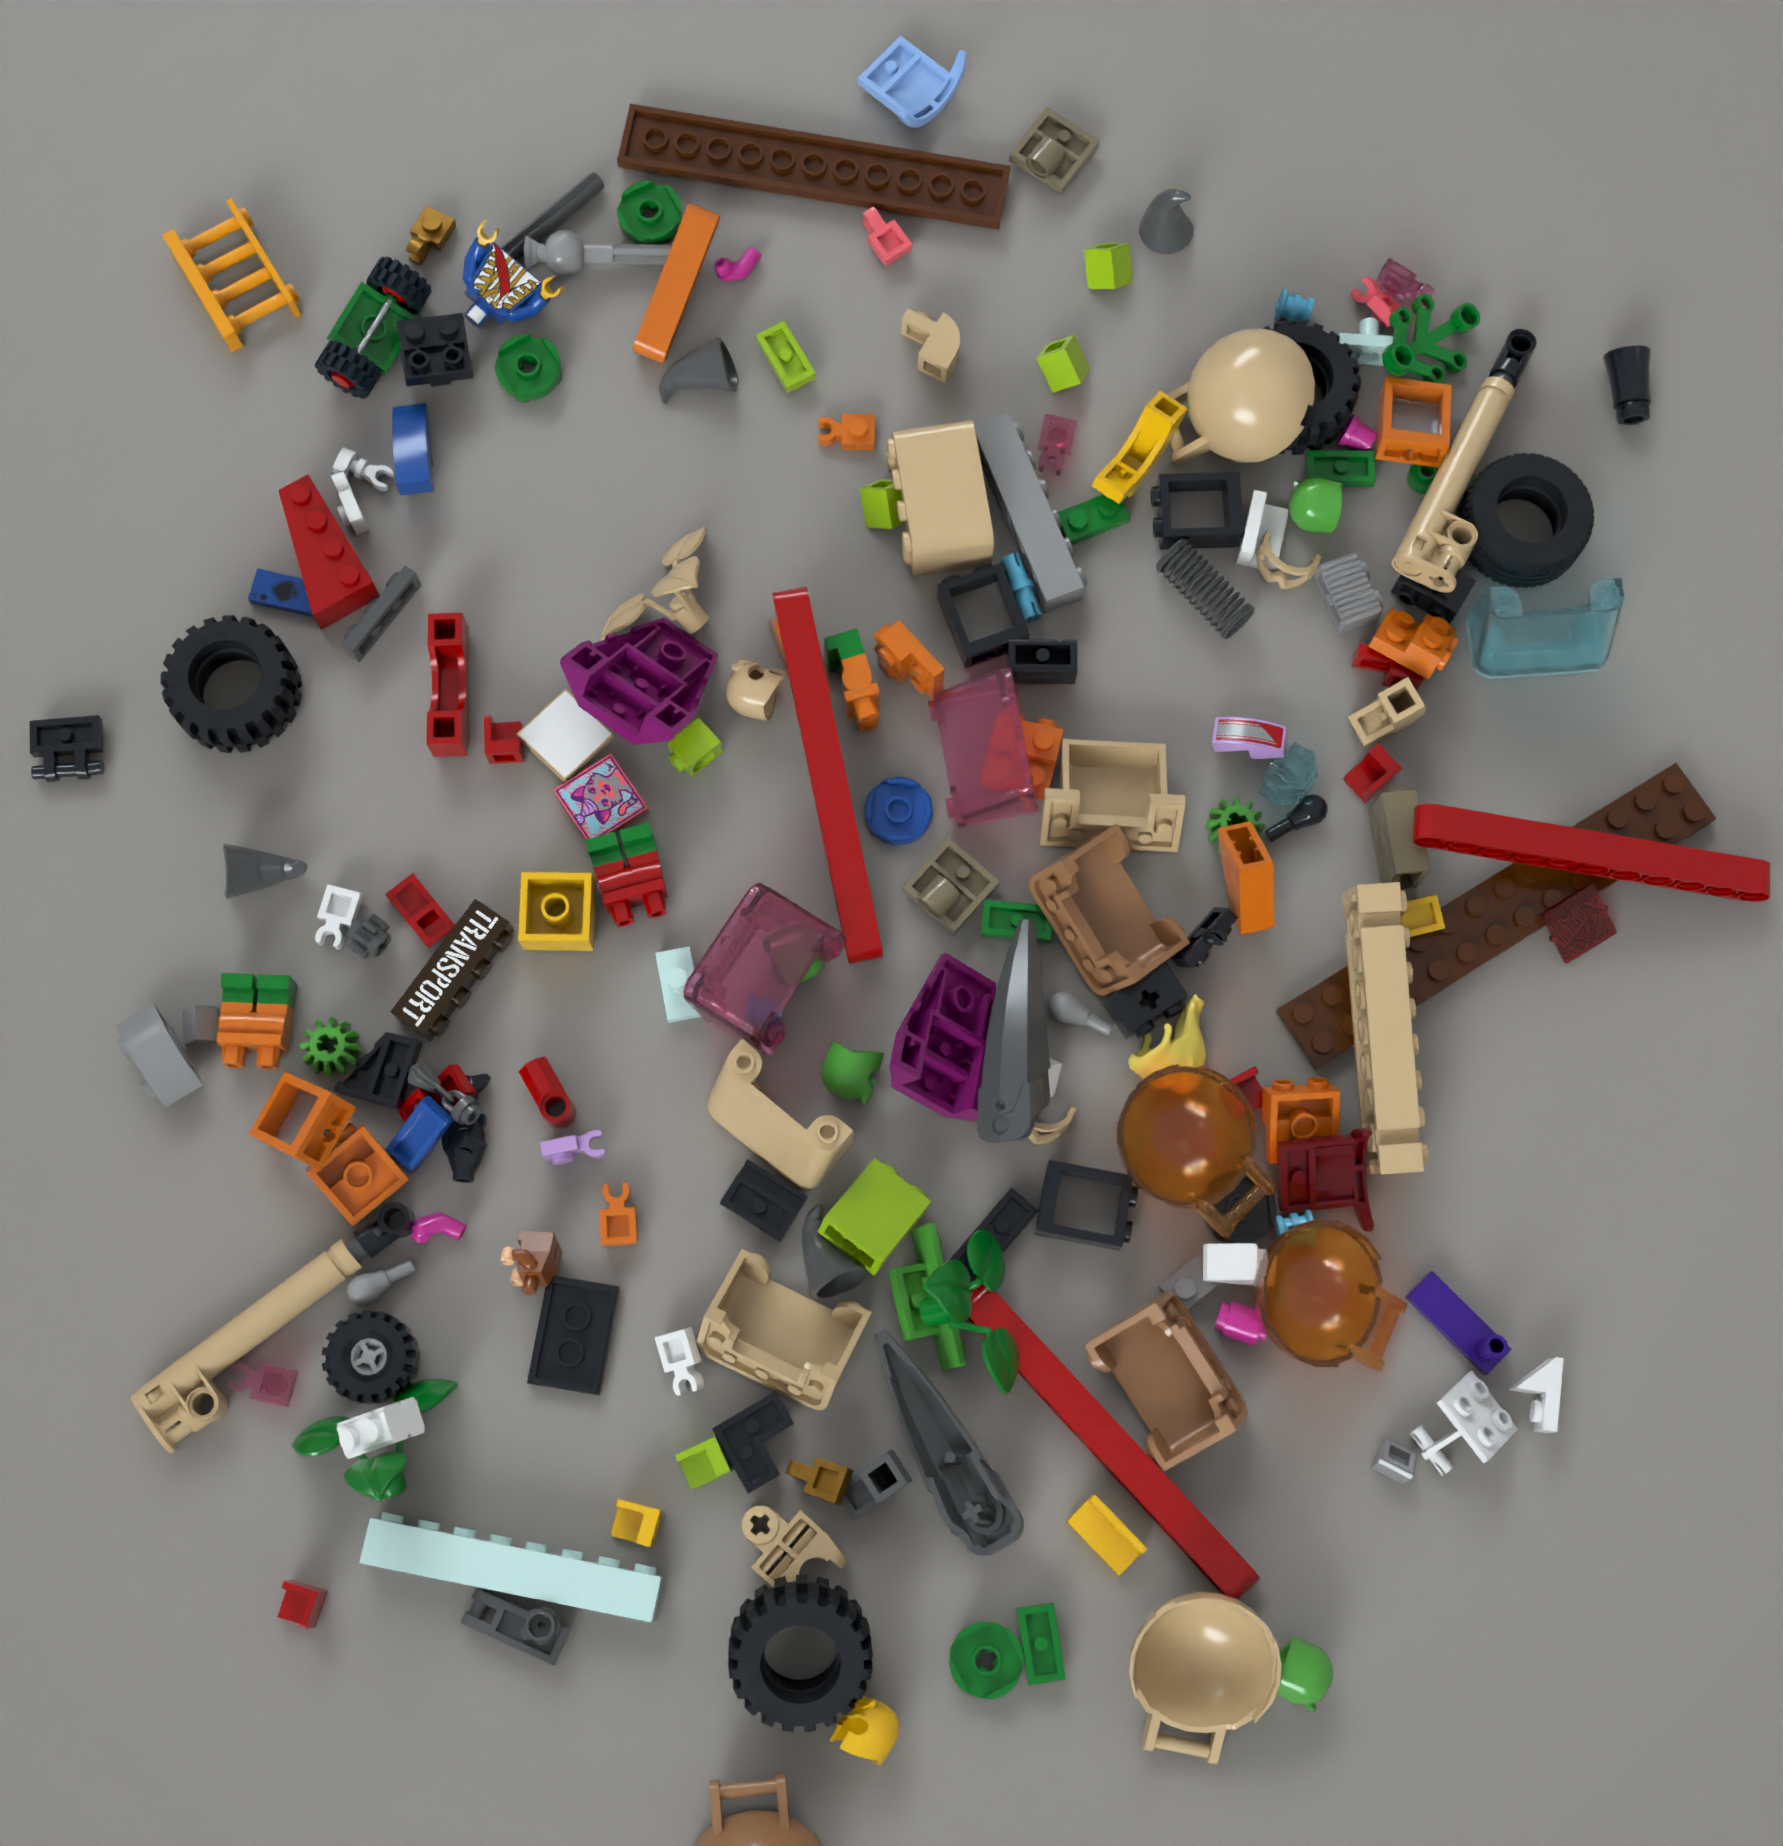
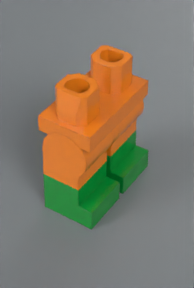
[824,628,880,733]
[216,973,297,1070]

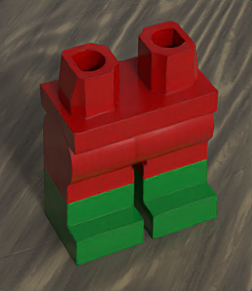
[585,822,668,928]

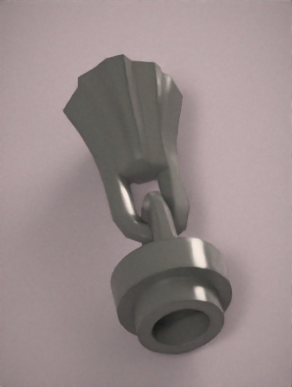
[408,1062,481,1125]

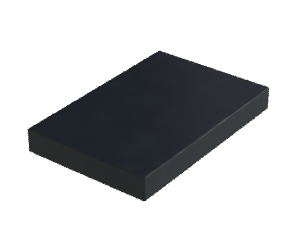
[527,1276,620,1396]

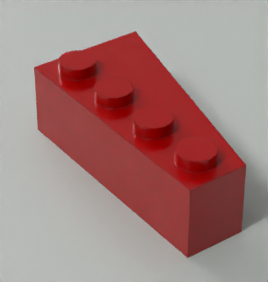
[278,474,380,630]

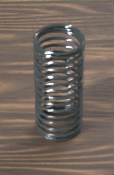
[1156,539,1255,639]

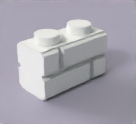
[336,1397,425,1459]

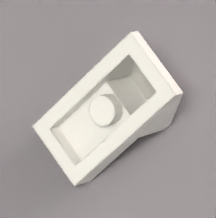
[1203,1243,1272,1287]
[1509,1357,1564,1433]

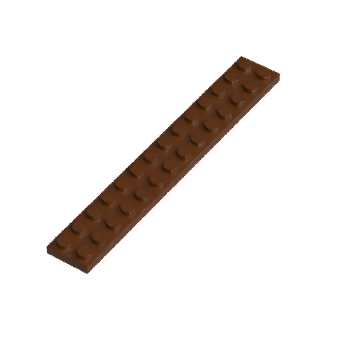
[1276,763,1717,1070]

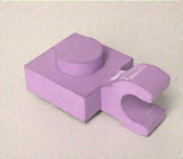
[540,1130,607,1165]

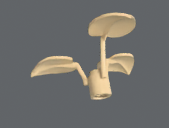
[601,526,709,641]

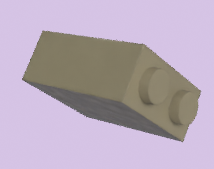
[1368,786,1431,889]

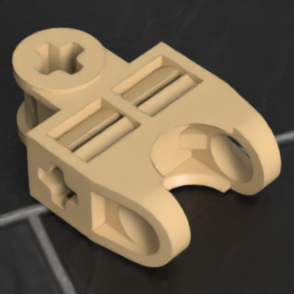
[742,1505,848,1587]

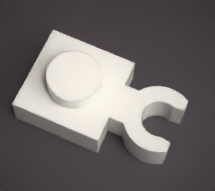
[331,471,369,535]
[315,884,363,950]
[655,1326,704,1396]

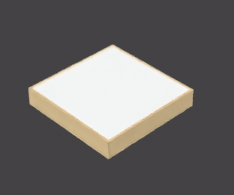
[516,688,614,783]

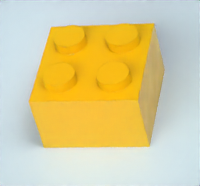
[518,872,596,951]

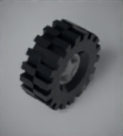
[322,1310,420,1405]

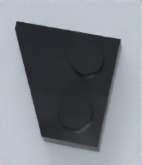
[334,1032,423,1110]

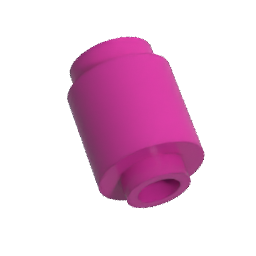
[1214,1301,1270,1346]

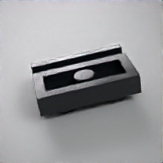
[720,1159,808,1242]

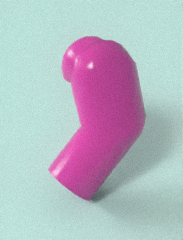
[714,247,762,282]
[411,1212,467,1244]

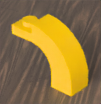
[1092,391,1188,504]

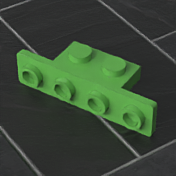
[888,1223,966,1371]

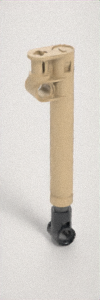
[1392,329,1537,593]
[129,1202,416,1454]

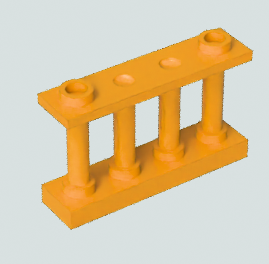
[162,198,301,352]

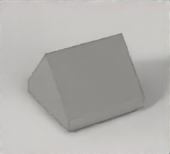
[182,1005,219,1046]
[1370,1438,1417,1485]

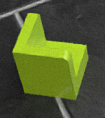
[1084,243,1133,289]
[1036,335,1090,392]
[860,479,906,529]
[675,1437,732,1489]

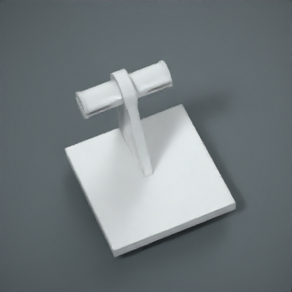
[1409,1370,1518,1476]

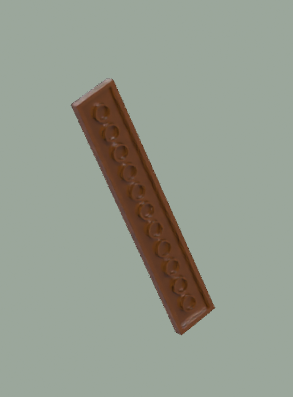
[617,104,1011,230]

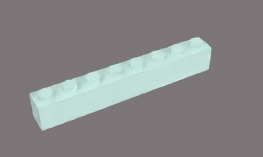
[359,1512,664,1623]

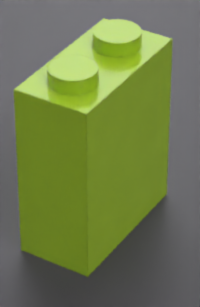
[817,1158,932,1276]

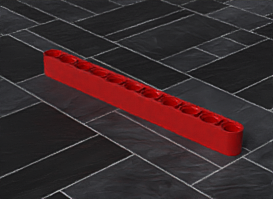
[772,586,883,964]
[1413,804,1770,902]
[968,1282,1260,1600]

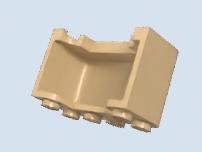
[886,420,994,577]

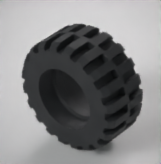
[1262,320,1361,455]
[160,615,302,753]
[728,1574,873,1732]

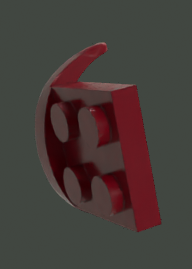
[1277,1128,1374,1232]

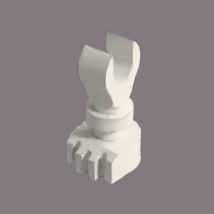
[332,447,394,492]

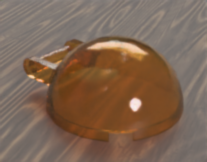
[1116,1064,1277,1239]
[1253,1219,1408,1371]

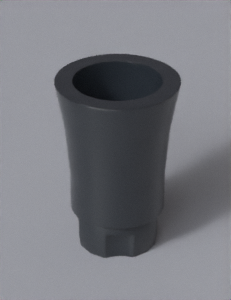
[1603,345,1651,425]

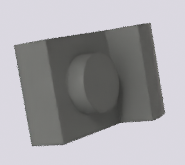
[842,1449,913,1521]

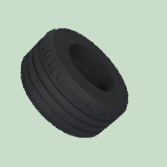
[1457,453,1594,588]

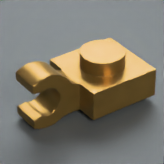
[406,206,456,265]
[785,1457,853,1506]

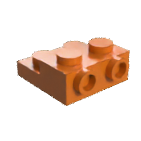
[1368,608,1459,680]
[874,620,945,700]
[980,711,1064,801]
[1262,1077,1340,1164]
[305,1122,409,1226]

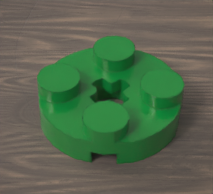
[617,180,683,245]
[495,334,562,402]
[949,1621,1024,1699]

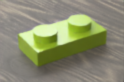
[755,320,816,394]

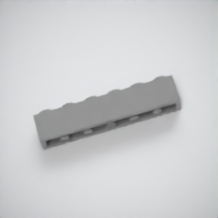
[974,411,1087,613]

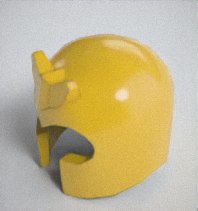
[829,1696,900,1766]

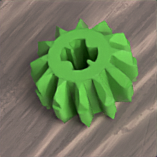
[1205,796,1265,852]
[300,1017,362,1078]

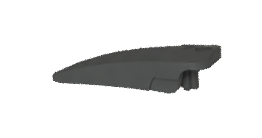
[977,919,1051,1143]
[874,1329,1024,1556]

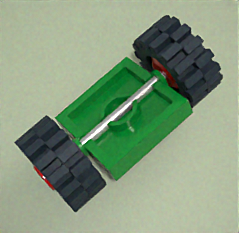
[315,256,432,399]

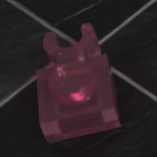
[1376,258,1435,308]
[1038,414,1078,476]
[227,1362,298,1407]

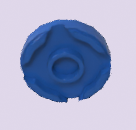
[864,777,933,846]

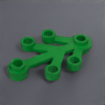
[1382,294,1480,384]

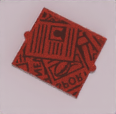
[1540,883,1617,964]

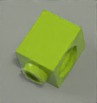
[667,717,723,778]

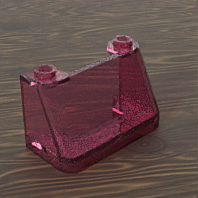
[928,666,1040,828]
[683,883,847,1056]

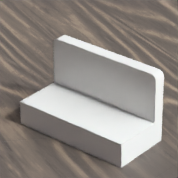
[1236,490,1289,572]

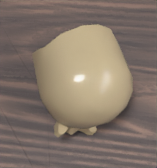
[726,658,787,721]

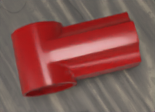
[518,1056,576,1129]

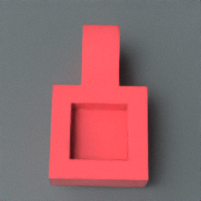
[862,206,913,267]
[1350,276,1403,327]

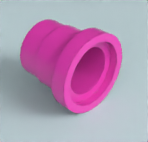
[1336,414,1378,451]

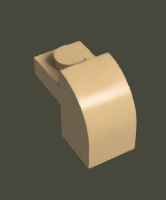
[901,308,960,384]
[1348,677,1426,748]

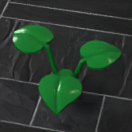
[919,1230,1019,1395]
[291,1379,458,1501]

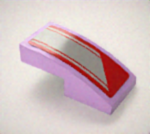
[1212,717,1288,759]

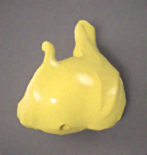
[1128,995,1207,1092]

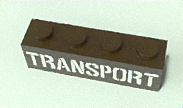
[390,899,514,1042]

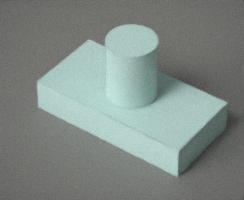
[1338,318,1393,366]
[655,946,703,1023]

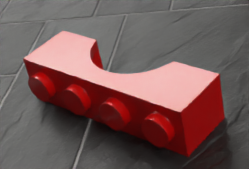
[426,613,469,757]

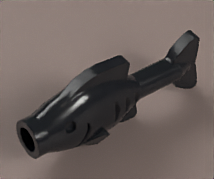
[441,1074,491,1183]

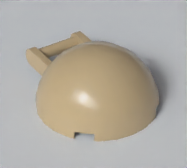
[1167,328,1315,465]
[1129,1592,1282,1765]

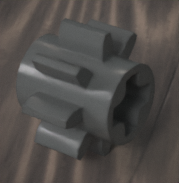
[347,914,391,959]

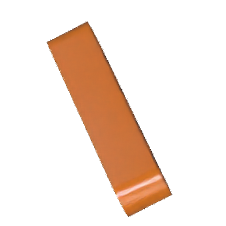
[632,203,720,364]

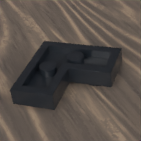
[712,1391,794,1494]

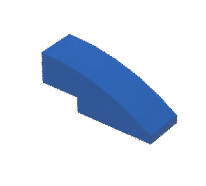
[392,403,434,495]

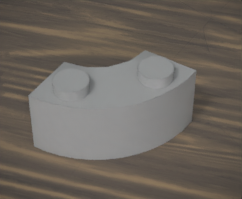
[116,1003,203,1108]

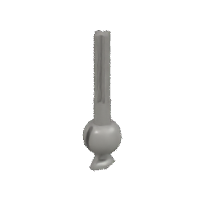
[524,230,672,277]

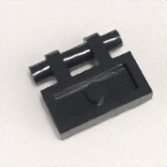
[30,715,104,782]

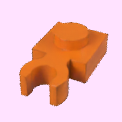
[818,414,875,450]
[599,1182,638,1247]

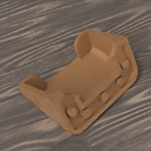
[1029,824,1190,996]
[1084,1290,1248,1472]

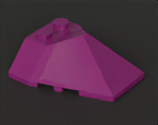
[560,618,719,745]
[889,953,996,1121]

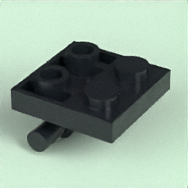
[396,313,473,387]

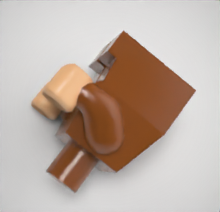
[500,1231,562,1295]

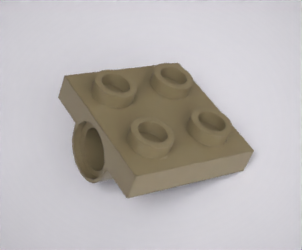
[1009,107,1100,194]
[902,837,1000,935]

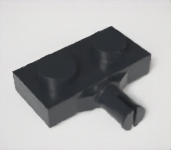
[1170,907,1238,969]

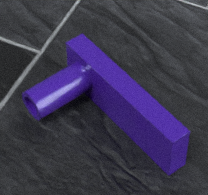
[1405,1271,1512,1375]

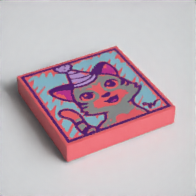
[553,754,649,840]

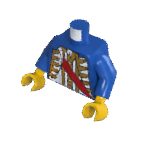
[463,220,565,328]

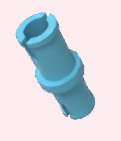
[1000,553,1043,623]

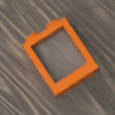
[1375,376,1452,468]
[249,1071,357,1171]

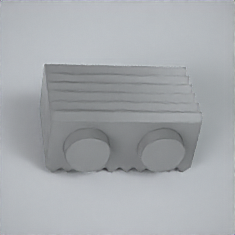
[1313,552,1383,635]

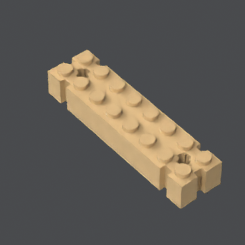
[1342,882,1428,1175]

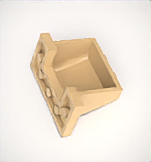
[1040,739,1186,852]

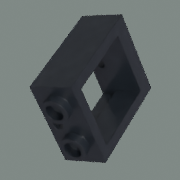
[1151,472,1244,550]
[937,563,1030,669]
[1034,1160,1139,1251]

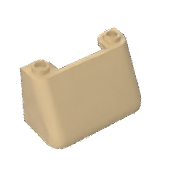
[707,1039,854,1191]
[696,1249,872,1410]

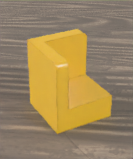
[611,1499,663,1547]

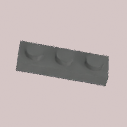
[342,566,421,663]

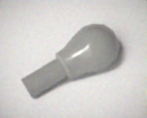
[1048,991,1114,1036]
[347,1259,416,1307]

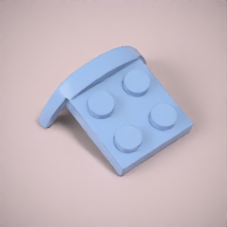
[858,36,967,128]

